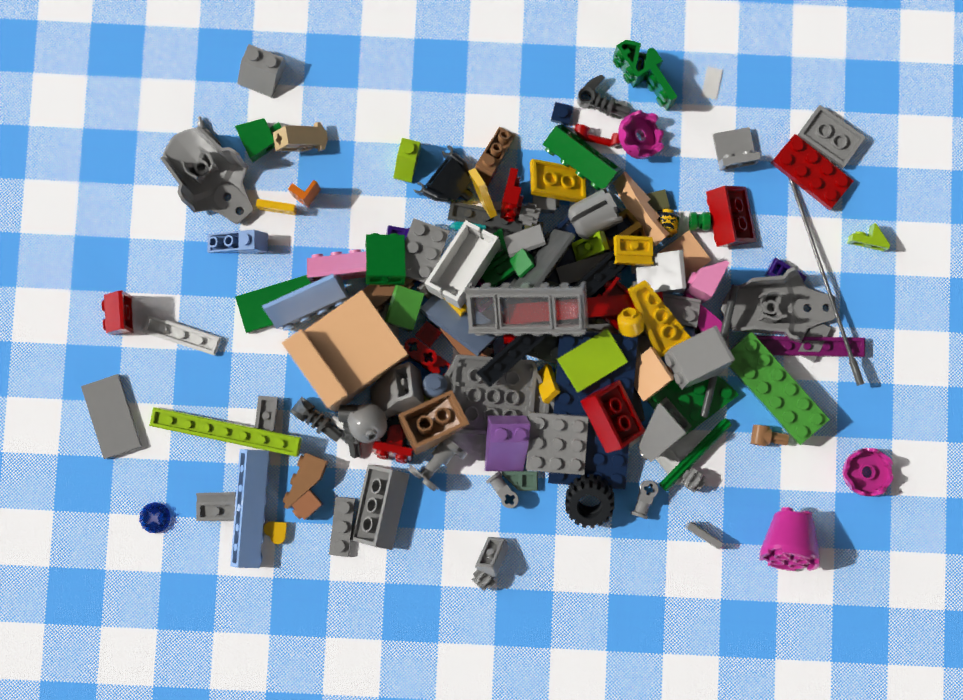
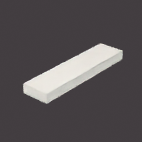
[142,314,221,356]

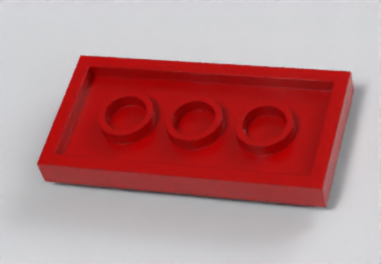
[771,134,854,210]

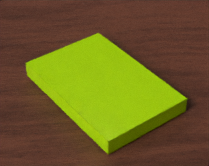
[557,329,628,393]

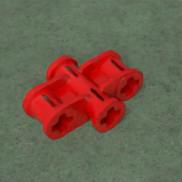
[404,338,450,376]

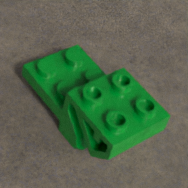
[612,40,678,111]

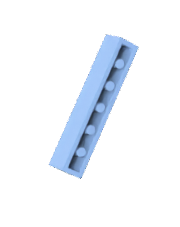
[230,449,270,568]

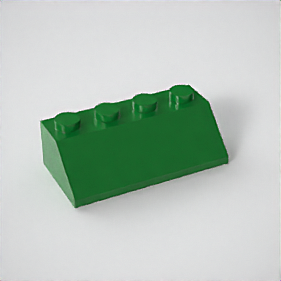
[542,124,622,190]

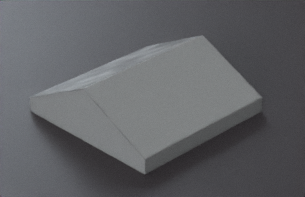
[504,223,546,258]

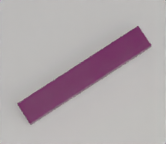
[756,336,865,357]

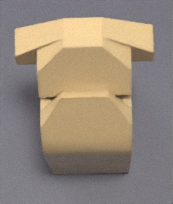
[273,122,328,152]

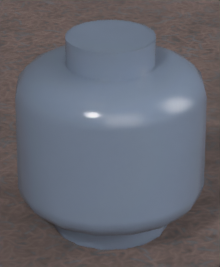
[422,373,447,400]

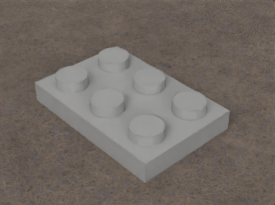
[797,104,866,169]
[405,218,450,283]

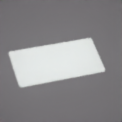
[701,67,723,100]

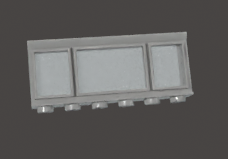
[465,282,588,336]

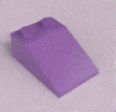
[484,416,530,471]

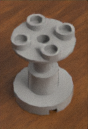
[408,438,468,491]

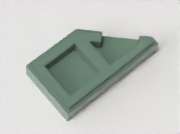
[502,471,538,491]

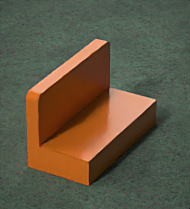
[288,180,321,207]

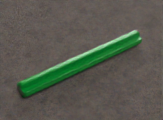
[659,418,732,491]

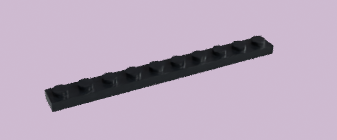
[476,250,625,387]

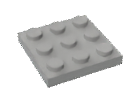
[526,412,588,475]

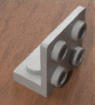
[713,127,761,171]

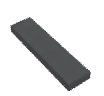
[447,201,523,233]

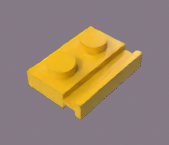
[614,235,654,266]

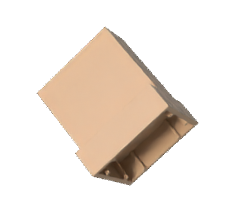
[282,290,409,412]

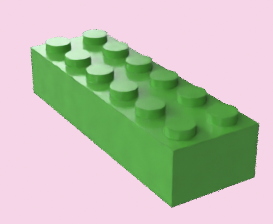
[728,332,830,445]

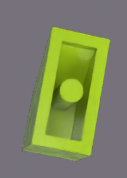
[393,138,421,183]

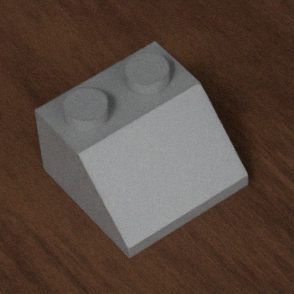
[237,44,287,98]

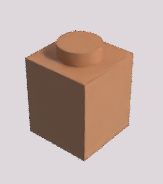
[291,490,324,520]

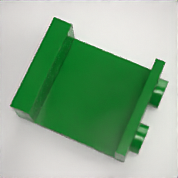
[365,233,406,285]

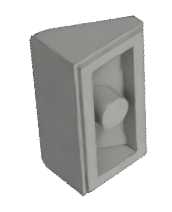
[475,537,509,577]

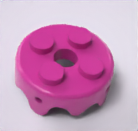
[618,110,664,159]
[842,448,893,496]

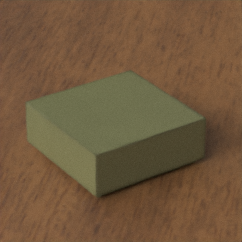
[647,189,670,212]

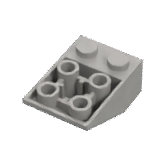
[370,362,424,418]

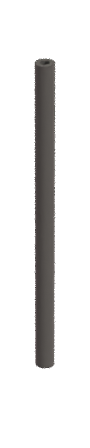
[700,284,739,418]

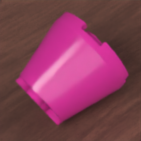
[759,507,820,571]

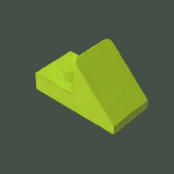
[847,223,890,252]
[572,231,609,261]

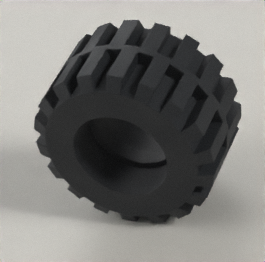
[565,474,614,528]

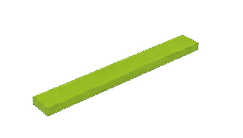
[149,407,303,457]

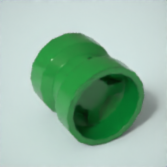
[689,212,711,231]

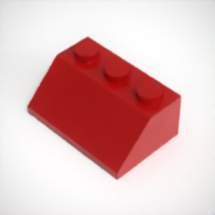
[706,186,757,247]
[580,380,645,453]

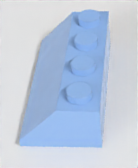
[262,274,350,331]

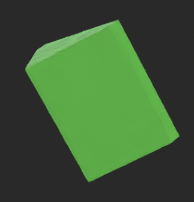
[385,285,424,332]

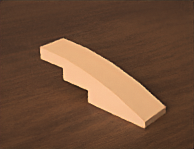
[613,171,669,247]

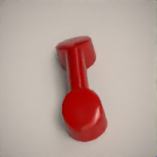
[574,124,621,147]

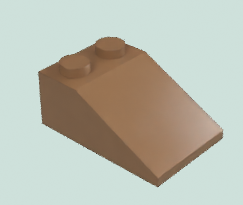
[398,390,469,455]

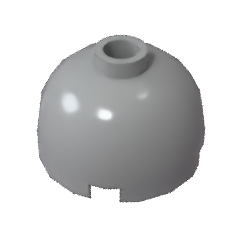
[347,404,387,443]

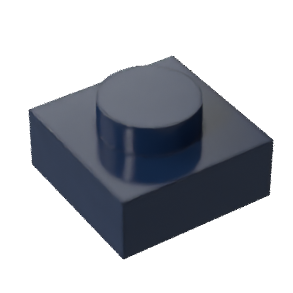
[550,102,573,126]

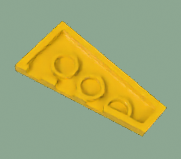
[627,280,691,357]

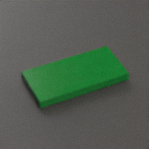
[235,275,311,333]

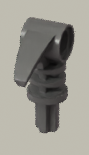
[577,75,631,118]
[290,396,342,442]
[338,404,361,458]

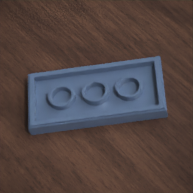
[419,295,499,356]

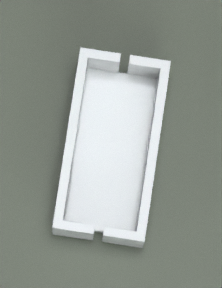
[424,220,501,309]

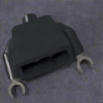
[413,145,473,203]

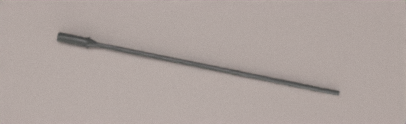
[789,178,865,386]

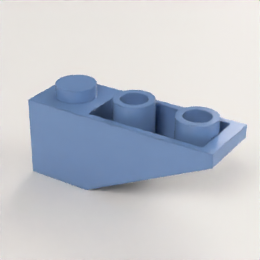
[207,230,268,253]

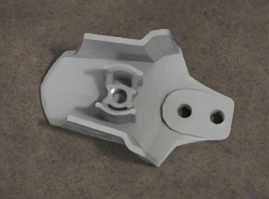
[160,126,253,224]
[720,266,836,343]

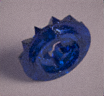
[139,502,171,533]

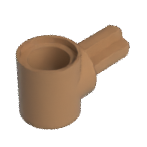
[750,424,789,446]

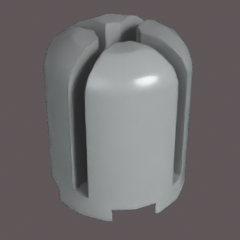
[568,187,623,239]

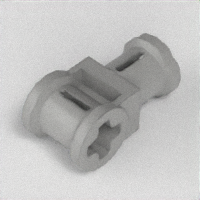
[486,471,519,508]
[631,480,658,519]

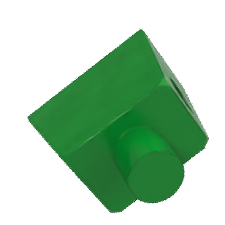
[235,118,282,163]

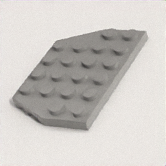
[444,354,549,435]

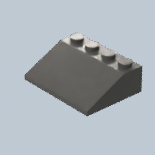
[510,229,575,303]

